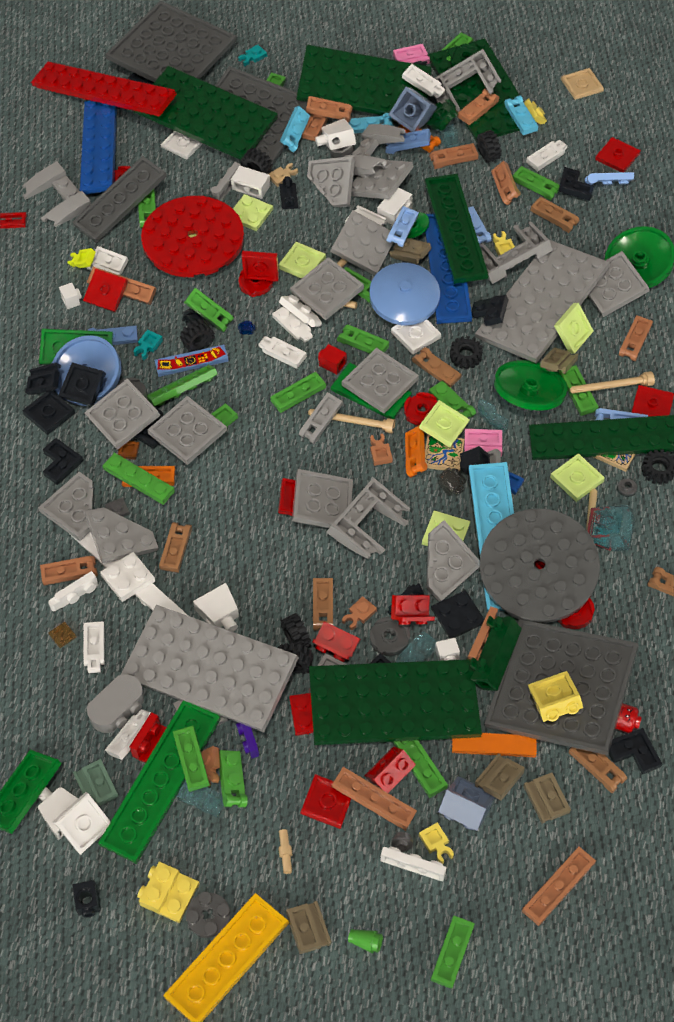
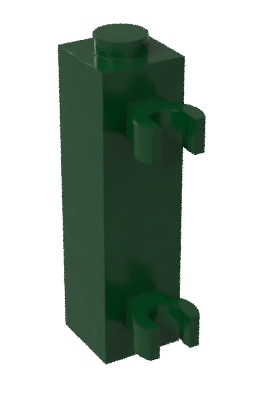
[469,616,522,691]

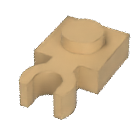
[268,163,298,187]

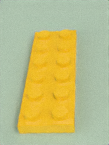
[163,893,289,1022]

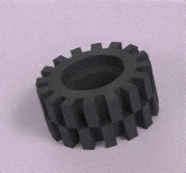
[476,130,502,163]
[240,148,273,174]
[180,319,215,352]
[450,336,483,369]
[641,449,674,485]
[281,613,311,647]
[278,643,313,674]

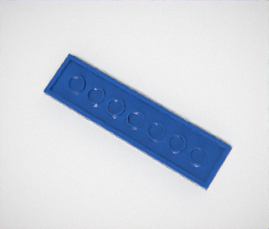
[80,100,117,195]
[425,213,472,324]

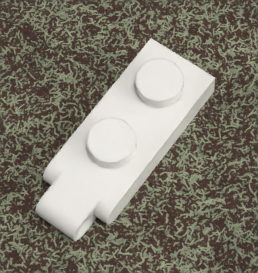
[402,64,445,98]
[526,140,568,172]
[279,295,322,327]
[272,306,313,343]
[258,336,307,369]
[48,571,98,611]
[84,621,105,673]
[105,709,151,760]

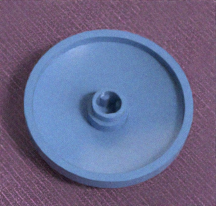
[369,263,440,325]
[52,336,121,406]

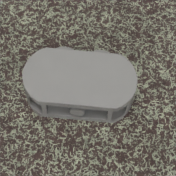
[87,674,144,733]

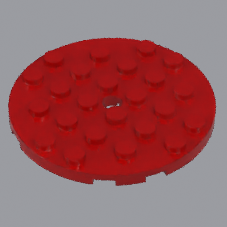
[141,196,244,277]

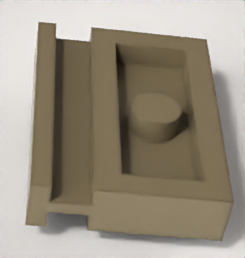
[389,238,432,264]
[540,348,578,374]
[475,753,525,800]
[524,773,571,824]
[286,901,331,954]

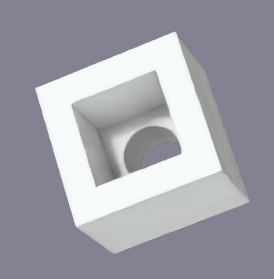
[59,283,82,309]
[435,638,460,661]

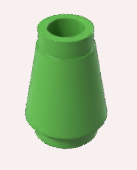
[348,929,383,953]

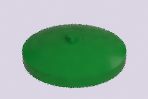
[605,226,674,288]
[494,360,568,411]

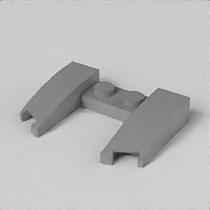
[435,49,501,112]
[344,124,406,175]
[23,161,91,227]
[480,221,553,284]
[327,477,410,559]

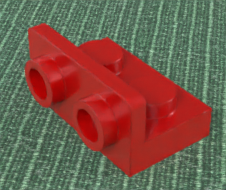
[391,594,435,625]
[312,621,361,662]
[289,693,313,736]
[129,712,167,763]
[364,746,415,793]

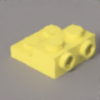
[528,671,583,722]
[137,862,200,923]

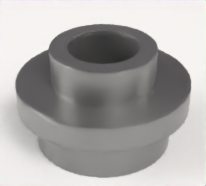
[618,479,637,496]
[391,832,413,852]

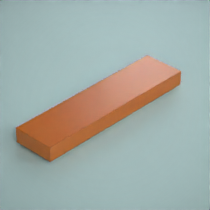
[452,733,537,758]

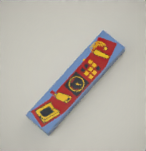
[154,345,228,377]

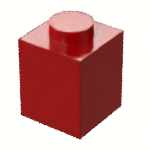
[318,344,347,375]

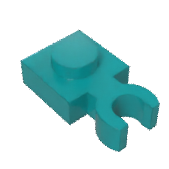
[238,45,267,66]
[133,330,163,360]

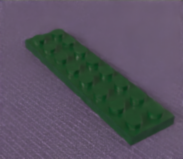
[424,174,488,284]
[529,415,674,460]

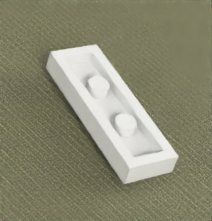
[381,847,446,882]

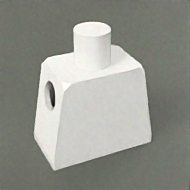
[315,119,356,150]
[193,583,239,632]
[38,787,78,840]

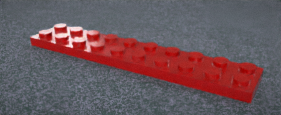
[31,61,176,117]

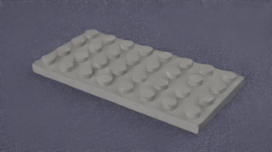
[475,240,610,364]
[121,605,299,732]

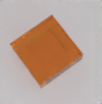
[48,622,76,648]

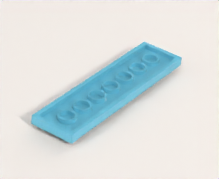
[468,462,514,612]

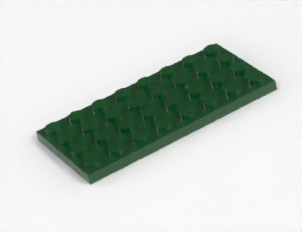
[427,38,537,142]
[296,45,432,115]
[134,66,278,160]
[309,659,482,745]

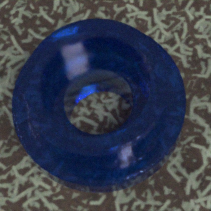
[238,321,256,335]

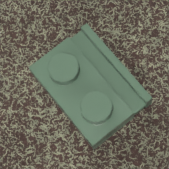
[73,759,119,806]

